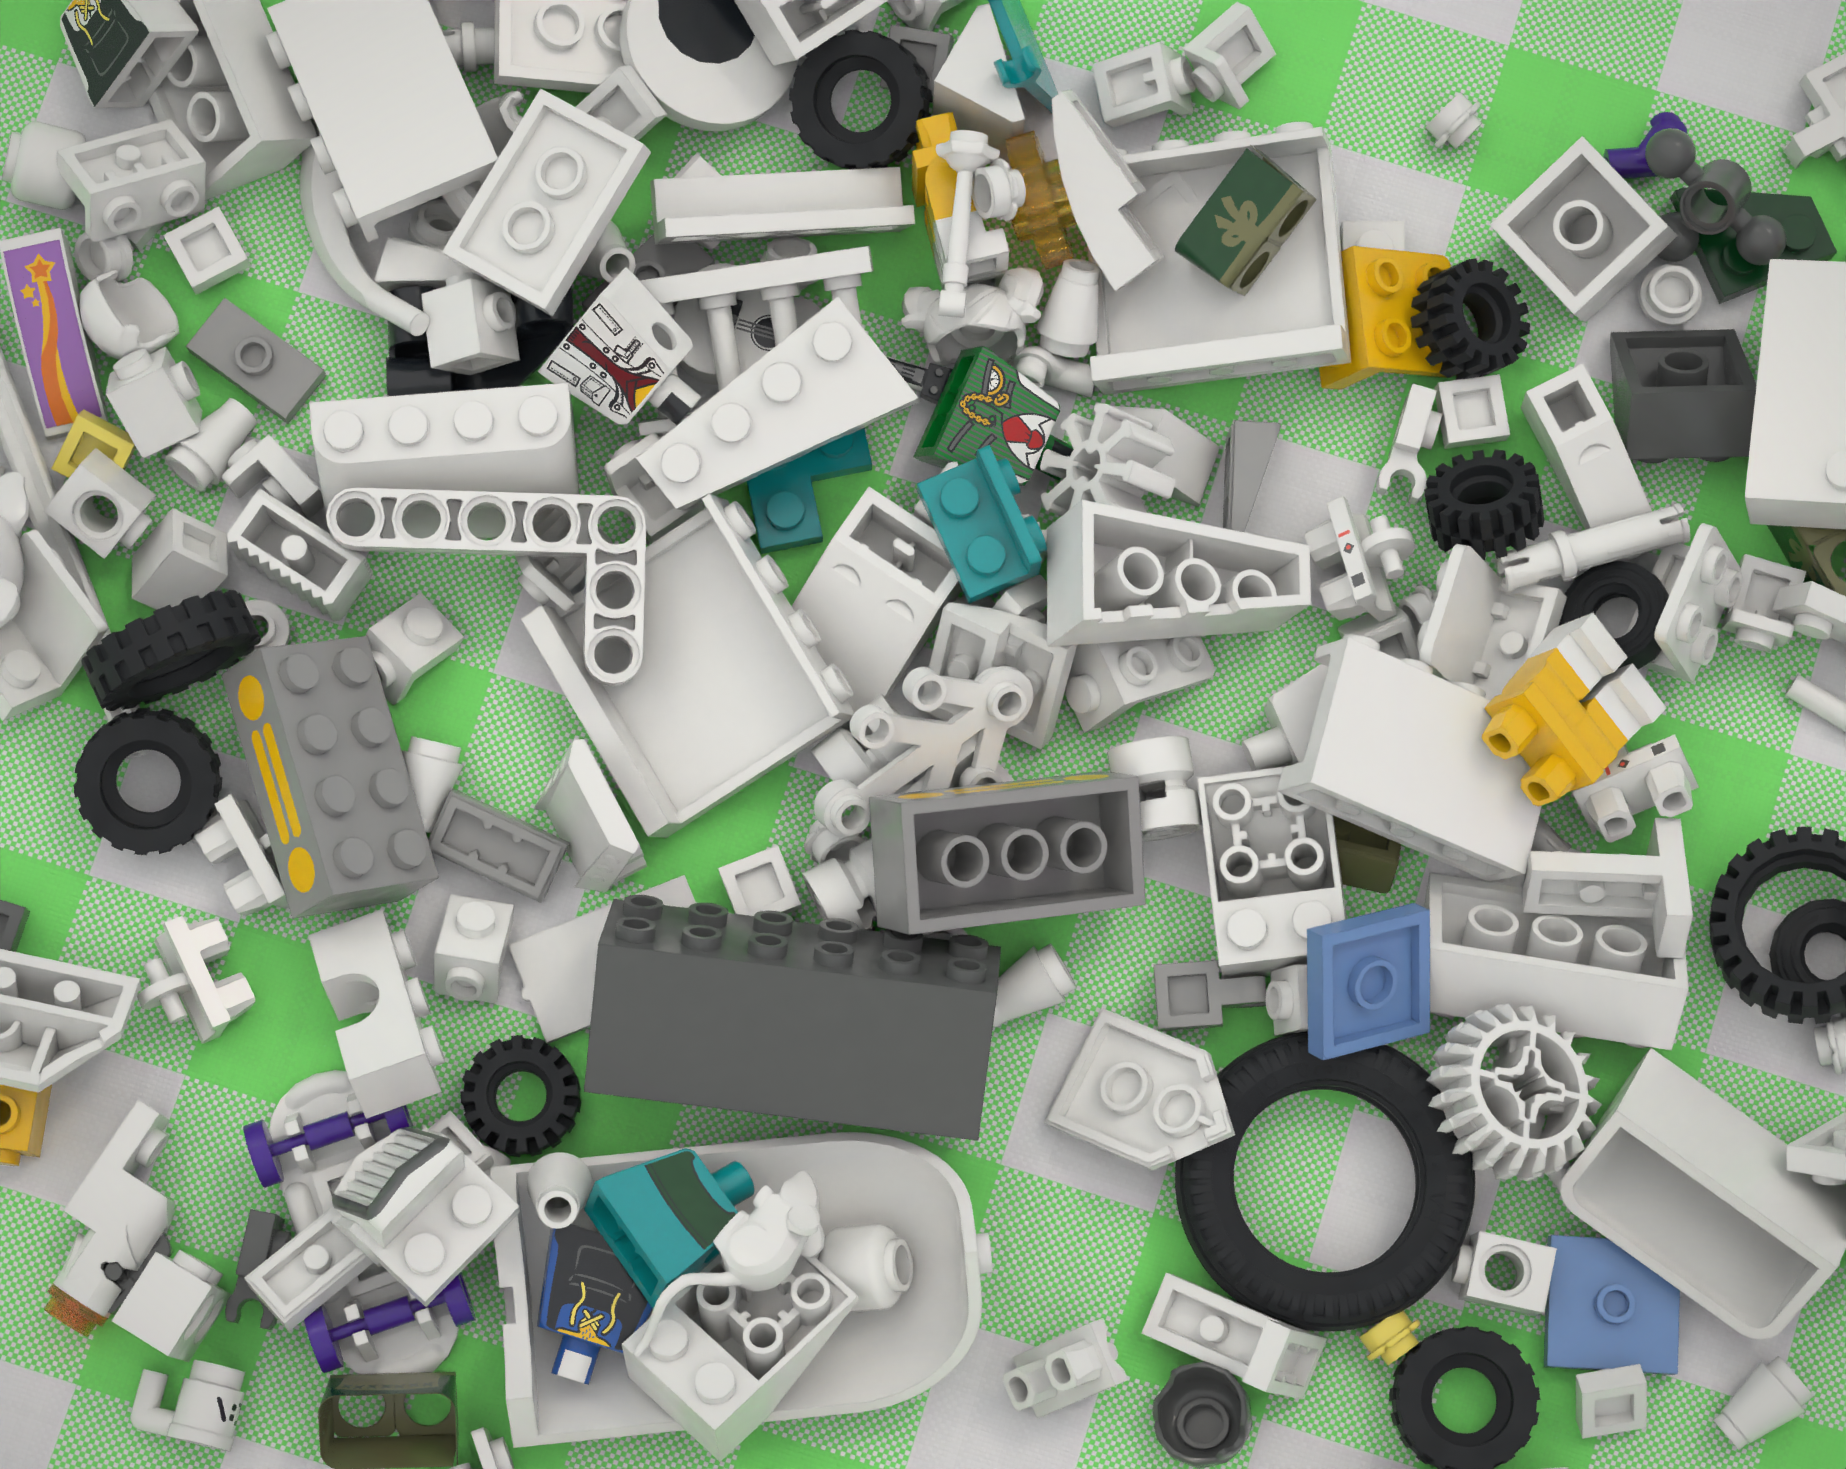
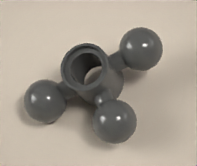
[1645,128,1787,265]

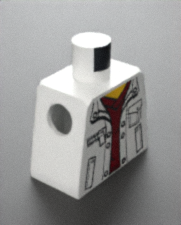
[538,267,701,425]

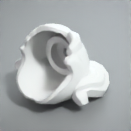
[901,267,1044,365]

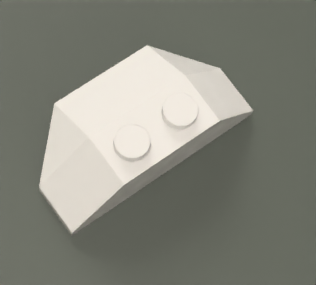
[0,949,141,1093]

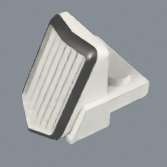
[331,1126,520,1307]

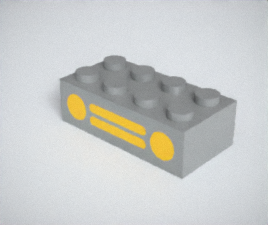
[221,636,439,919]
[869,771,1146,935]

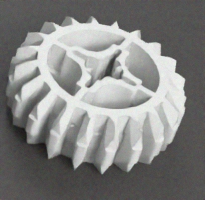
[1426,1003,1602,1181]

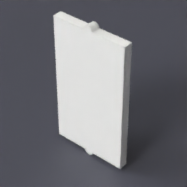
[508,875,696,1044]

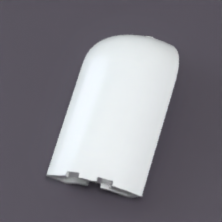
[490,1132,993,1448]

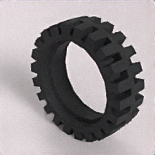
[1709,827,1846,1024]

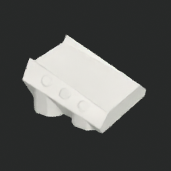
[534,739,647,892]

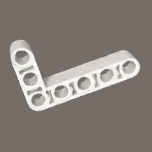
[326,487,646,686]

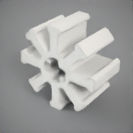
[1040,403,1176,516]

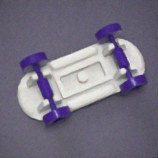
[243,1070,476,1374]

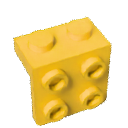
[1319,246,1455,390]

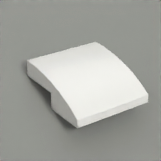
[922,602,1077,749]

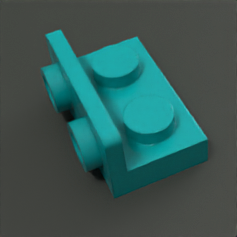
[917,445,1047,604]

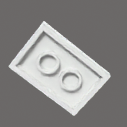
[442,88,651,316]

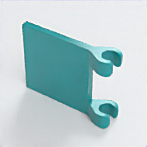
[988,0,1058,113]

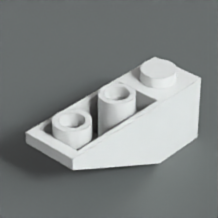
[1521,364,1652,562]

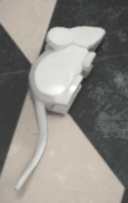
[633,1171,825,1357]

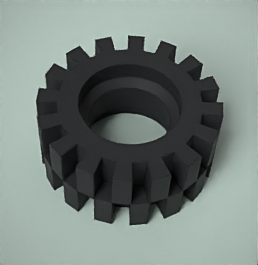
[1411,258,1530,380]
[1424,450,1544,560]
[460,1035,581,1157]

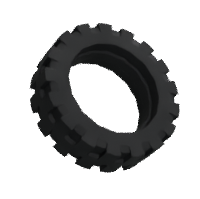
[81,590,261,711]

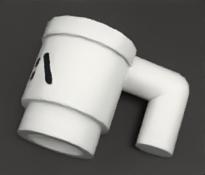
[130,1360,245,1452]

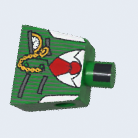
[913,346,1074,486]

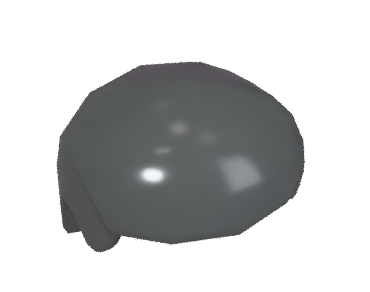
[1153,1361,1252,1469]

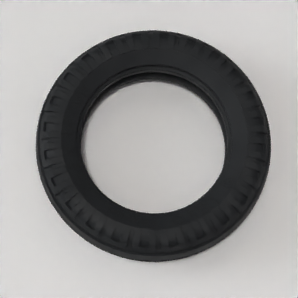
[1175,1031,1475,1331]

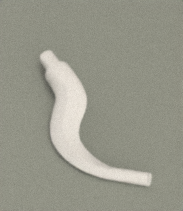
[300,118,430,336]

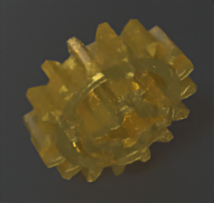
[1005,130,1077,270]

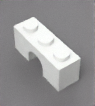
[308,909,445,1119]

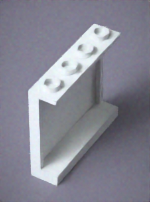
[1087,122,1352,395]
[521,494,855,838]

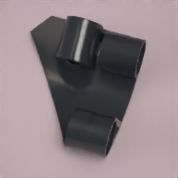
[386,285,574,396]

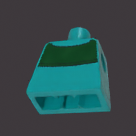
[584,1148,754,1308]

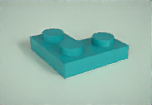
[747,427,872,554]

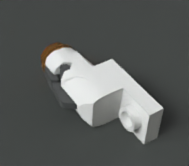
[44,1100,175,1337]

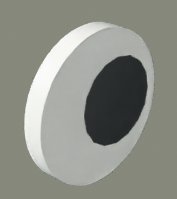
[620,0,798,132]

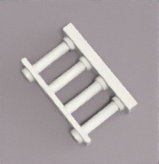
[638,246,874,438]

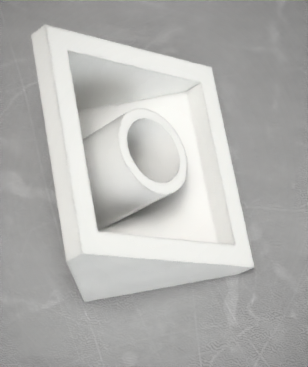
[933,3,1025,163]

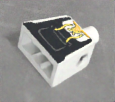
[60,0,199,108]

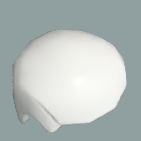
[79,270,179,360]

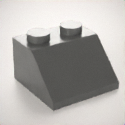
[1610,329,1756,464]

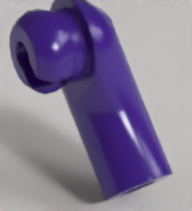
[1604,112,1688,179]

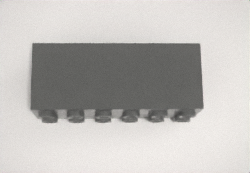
[584,895,1001,1141]

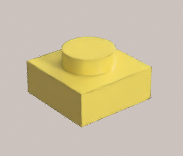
[51,409,136,499]

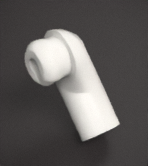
[1013,346,1096,398]

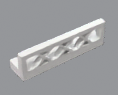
[650,167,915,245]

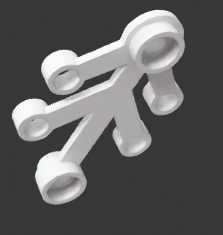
[814,666,1033,837]

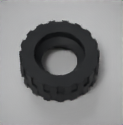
[789,30,933,169]
[73,707,222,855]
[1389,1326,1540,1469]

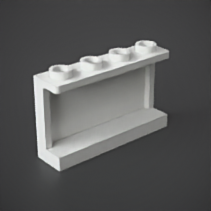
[265,0,498,242]
[1277,634,1542,882]

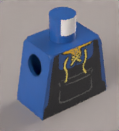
[537,1224,652,1385]

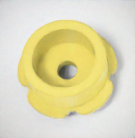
[1359,1310,1421,1366]

